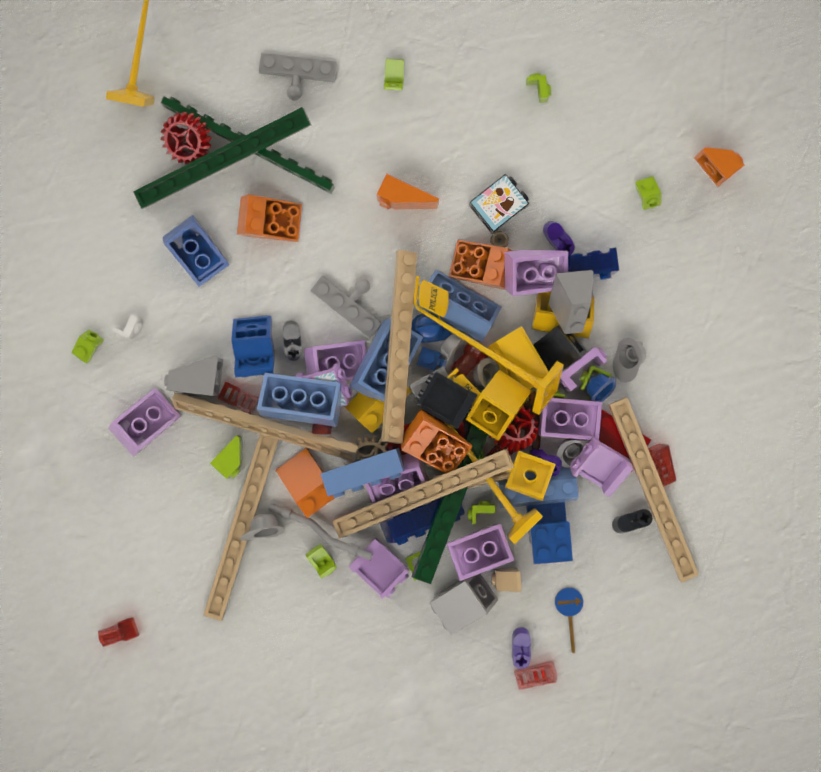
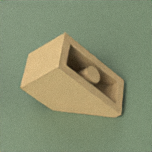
[491,568,522,592]

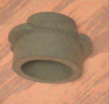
[490,231,509,248]

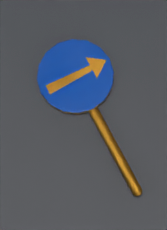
[555,587,583,653]

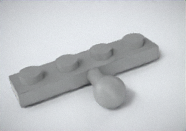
[259,53,337,101]
[310,276,382,338]

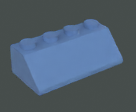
[417,270,502,342]
[350,318,423,402]
[257,373,341,427]
[321,448,405,498]
[497,466,579,508]

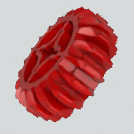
[160,112,212,165]
[489,404,539,452]

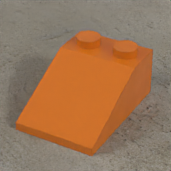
[376,174,439,210]
[275,448,335,518]

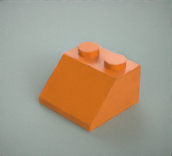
[694,147,745,187]

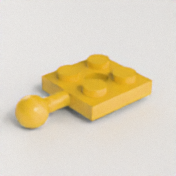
[505,451,556,501]

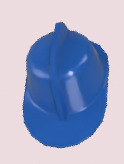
[411,312,456,343]
[586,374,616,402]

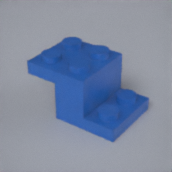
[231,315,275,378]
[526,502,573,564]

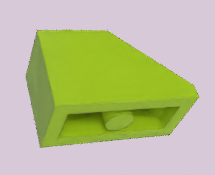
[210,435,242,479]

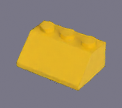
[532,291,595,339]
[488,326,549,389]
[345,387,412,434]

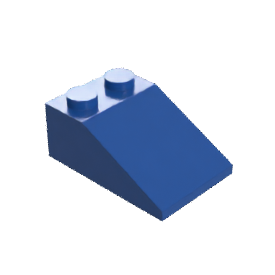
[162,215,230,287]

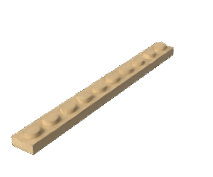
[381,250,417,444]
[172,393,358,462]
[608,397,699,583]
[203,434,279,621]
[332,449,514,539]

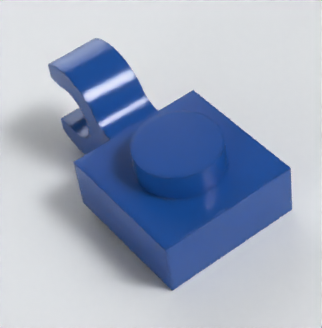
[417,347,447,371]

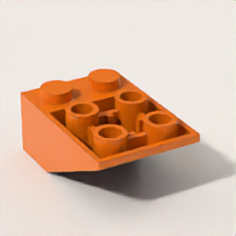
[237,194,302,242]
[449,240,512,290]
[401,409,473,474]

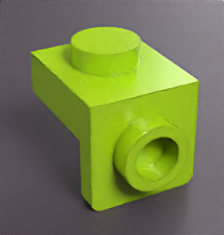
[526,73,551,103]
[635,176,661,210]
[71,330,104,364]
[468,501,495,525]
[305,543,337,579]

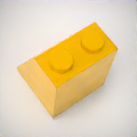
[466,370,532,441]

